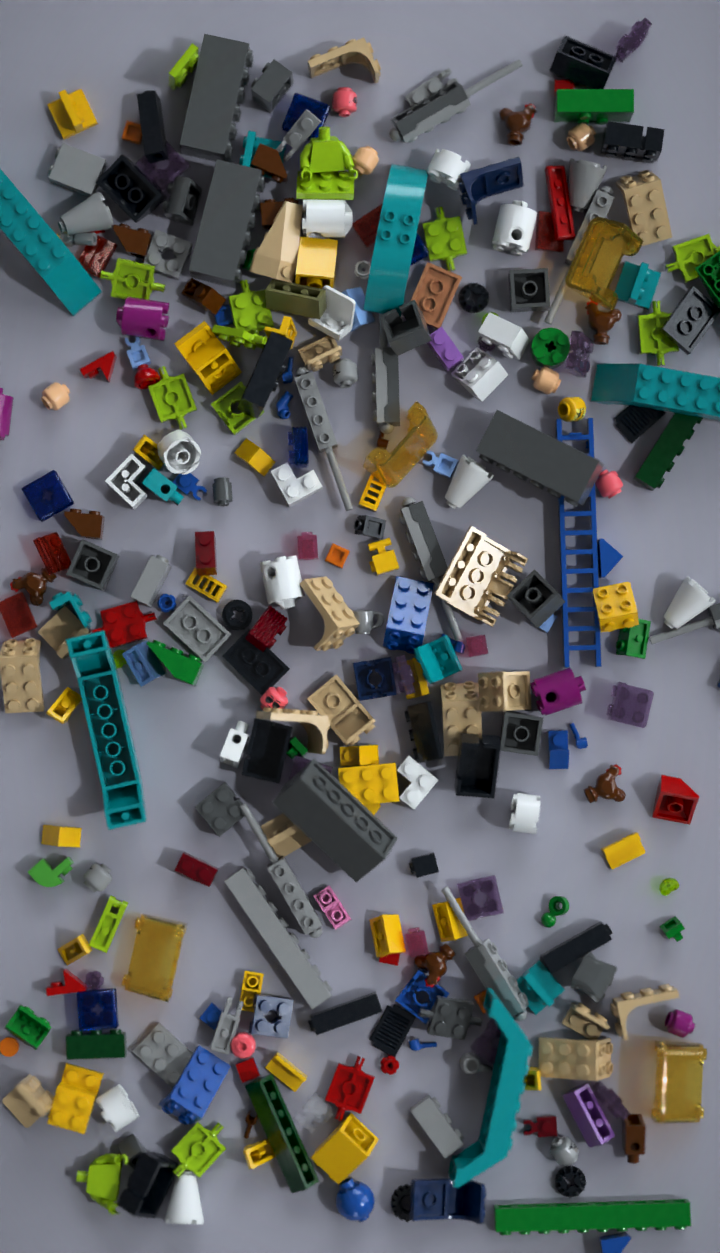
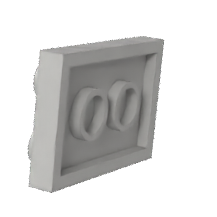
[163,595,232,663]
[133,1022,193,1089]

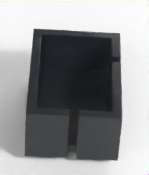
[601,121,665,163]
[241,718,293,783]
[454,733,501,798]
[117,1152,179,1218]

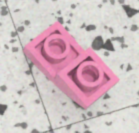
[314,885,352,930]

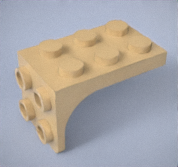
[308,37,381,83]
[616,170,672,248]
[300,576,360,651]
[0,638,45,713]
[478,671,531,712]
[307,674,376,746]
[440,681,482,757]
[256,707,330,754]
[610,984,680,1041]
[539,1037,613,1081]
[2,1074,54,1128]

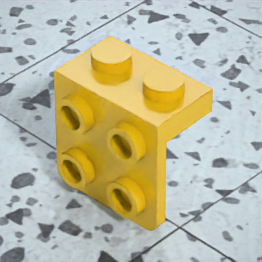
[593,582,639,632]

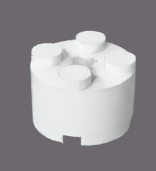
[427,149,471,190]
[157,430,201,475]
[509,793,541,834]
[95,1084,139,1132]

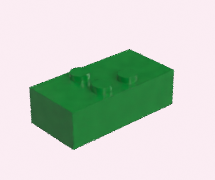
[554,89,634,125]

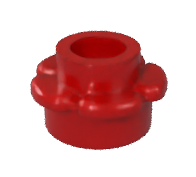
[380,1055,399,1075]

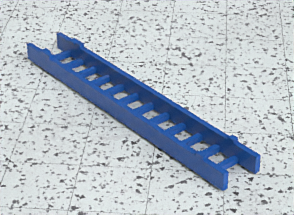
[555,418,601,668]

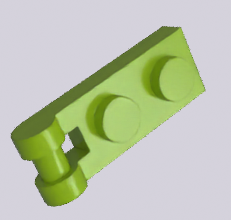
[89,895,128,953]

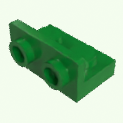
[616,619,651,659]

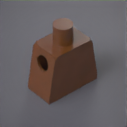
[622,1114,646,1163]

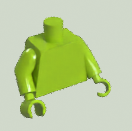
[299,127,358,182]
[76,1153,128,1215]

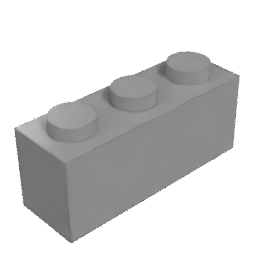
[410,1095,464,1159]

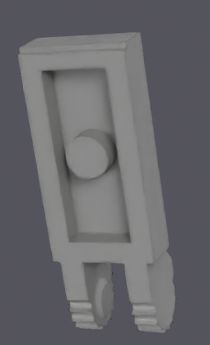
[405,69,458,107]
[276,109,321,162]
[210,997,244,1055]

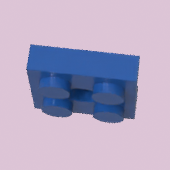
[395,969,449,1024]

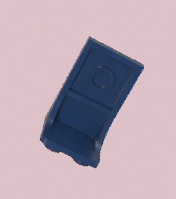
[458,157,524,225]
[410,1178,486,1224]

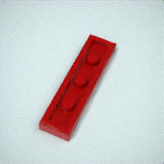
[545,166,576,240]

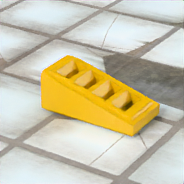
[358,470,390,512]
[185,568,228,603]

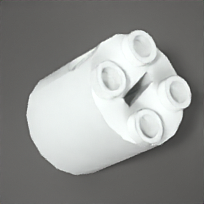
[302,199,353,238]
[492,200,537,256]
[260,555,305,610]

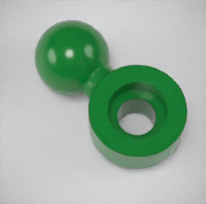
[541,896,569,928]

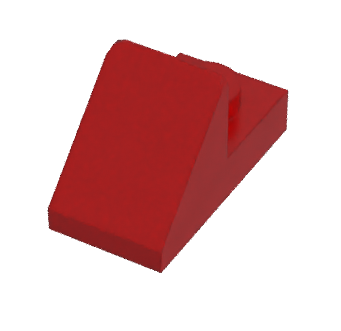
[80,351,117,382]
[46,969,88,996]

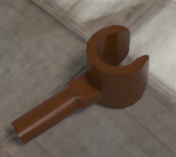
[377,431,389,450]
[244,1110,258,1139]

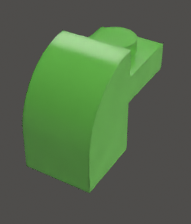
[28,857,74,887]

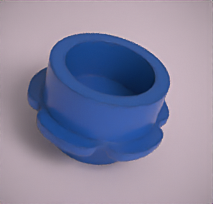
[157,594,176,613]

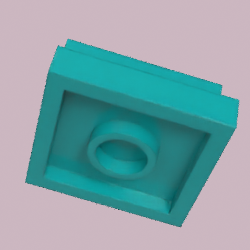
[613,261,661,310]
[516,960,565,1015]

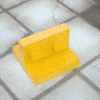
[47,88,98,140]

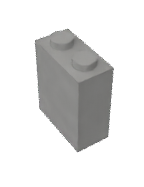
[48,143,107,197]
[131,554,171,607]

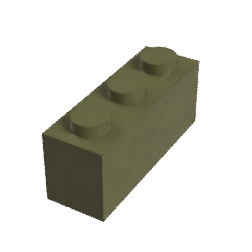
[265,279,327,319]

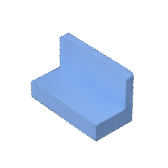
[341,287,375,332]

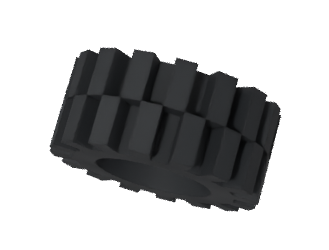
[391,1184,413,1222]

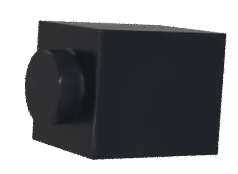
[409,852,439,878]

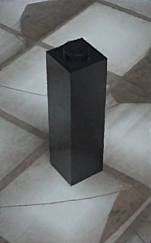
[137,90,168,164]
[541,921,613,974]
[308,992,382,1035]

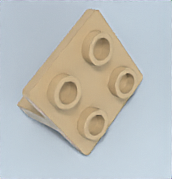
[261,813,312,858]

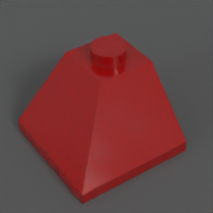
[652,775,699,825]

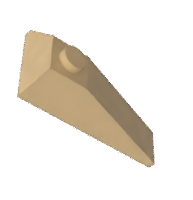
[249,201,303,283]

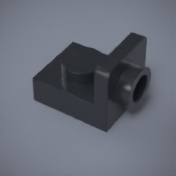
[354,515,386,539]

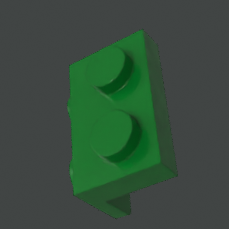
[5,1005,52,1050]

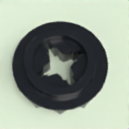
[459,283,489,313]
[222,600,253,631]
[555,1166,586,1198]

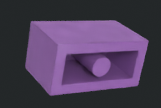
[427,326,464,372]

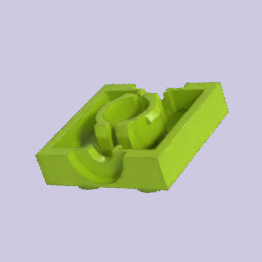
[211,382,265,436]

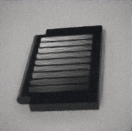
[614,405,666,443]
[369,1004,416,1057]

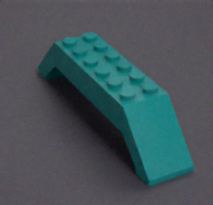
[0,169,102,316]
[590,364,720,421]
[66,631,147,830]
[448,987,533,1188]

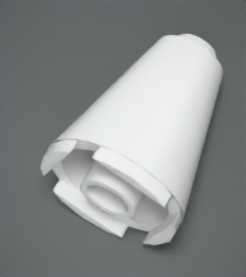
[445,454,494,509]
[664,576,716,629]
[165,1171,204,1224]

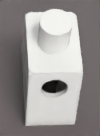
[220,721,249,768]

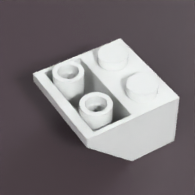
[451,347,508,402]

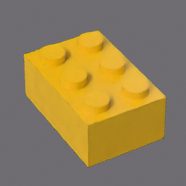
[338,763,399,805]

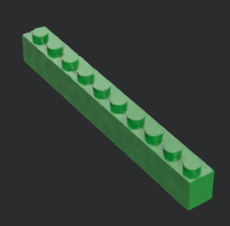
[494,1199,691,1235]

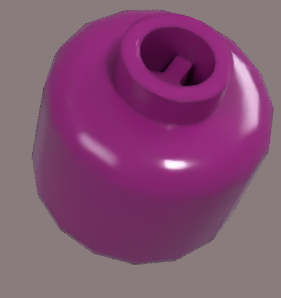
[664,1009,695,1038]

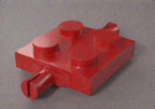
[92,601,157,649]
[325,1056,375,1121]

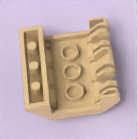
[435,526,528,627]

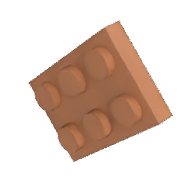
[410,262,462,329]

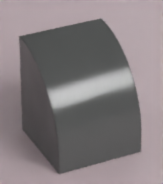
[117,1134,147,1169]

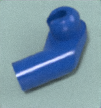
[276,391,294,419]

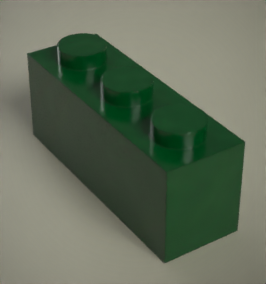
[66,1029,127,1059]

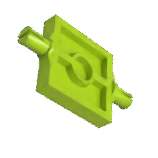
[423,207,467,271]
[665,234,720,283]
[100,258,165,300]
[228,280,274,336]
[638,301,679,366]
[212,325,267,350]
[148,366,197,430]
[171,1122,226,1178]

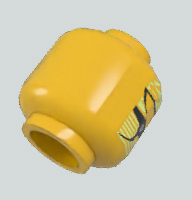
[558,397,586,422]

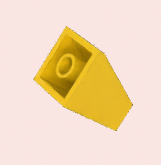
[295,237,338,289]
[311,1113,379,1185]

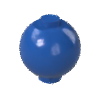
[336,1177,375,1222]

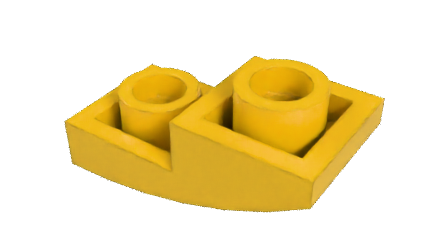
[240,971,264,1013]

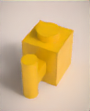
[368,537,399,576]

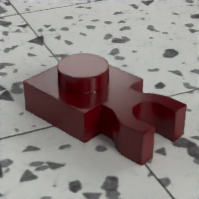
[523,1116,557,1137]

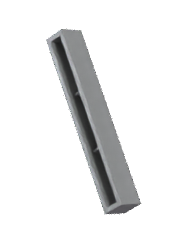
[224,867,332,1009]

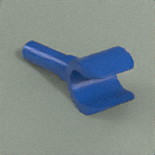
[282,357,294,384]
[441,634,465,654]
[570,723,588,749]
[408,1038,437,1051]

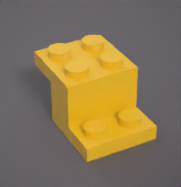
[174,321,242,395]
[47,1063,104,1134]

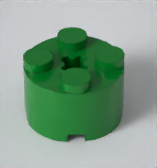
[530,328,570,369]

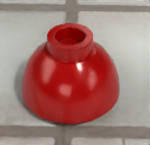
[134,364,160,389]

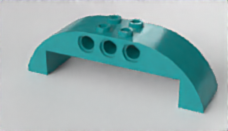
[363,164,429,317]

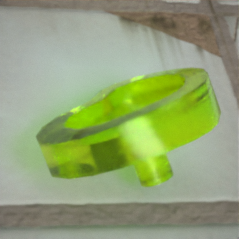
[113,649,127,669]
[659,878,679,896]

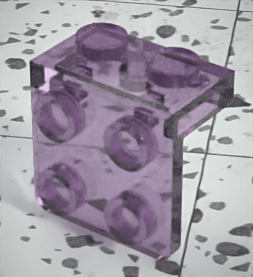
[606,682,654,728]

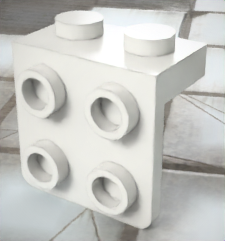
[308,285,356,341]

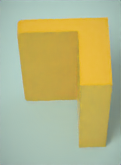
[264,316,297,349]
[398,658,430,700]
[601,832,645,869]
[432,898,468,942]
[369,914,406,957]
[265,1052,307,1092]

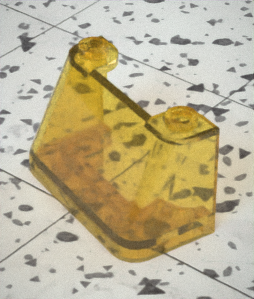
[565,217,643,310]
[363,401,438,488]
[122,914,188,1002]
[651,1041,707,1123]

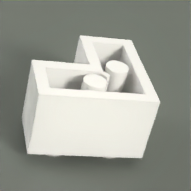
[478,312,531,360]
[105,453,148,510]
[271,462,323,507]
[397,755,438,810]

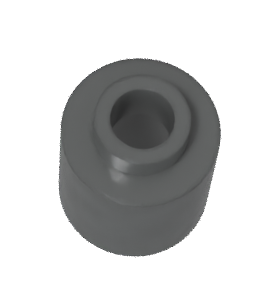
[212,477,233,506]

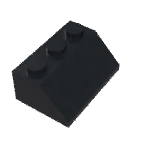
[550,35,617,89]
[96,155,166,223]
[404,701,443,763]

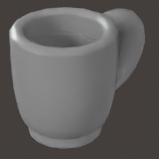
[353,610,385,634]
[459,1052,492,1075]

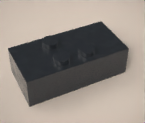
[237,331,293,419]

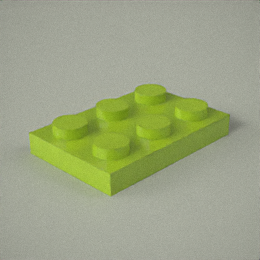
[169,43,199,91]
[296,171,354,200]

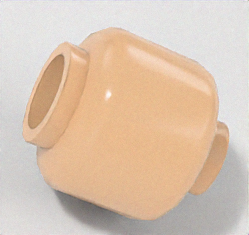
[566,123,596,151]
[352,146,379,175]
[531,366,561,395]
[41,382,70,411]

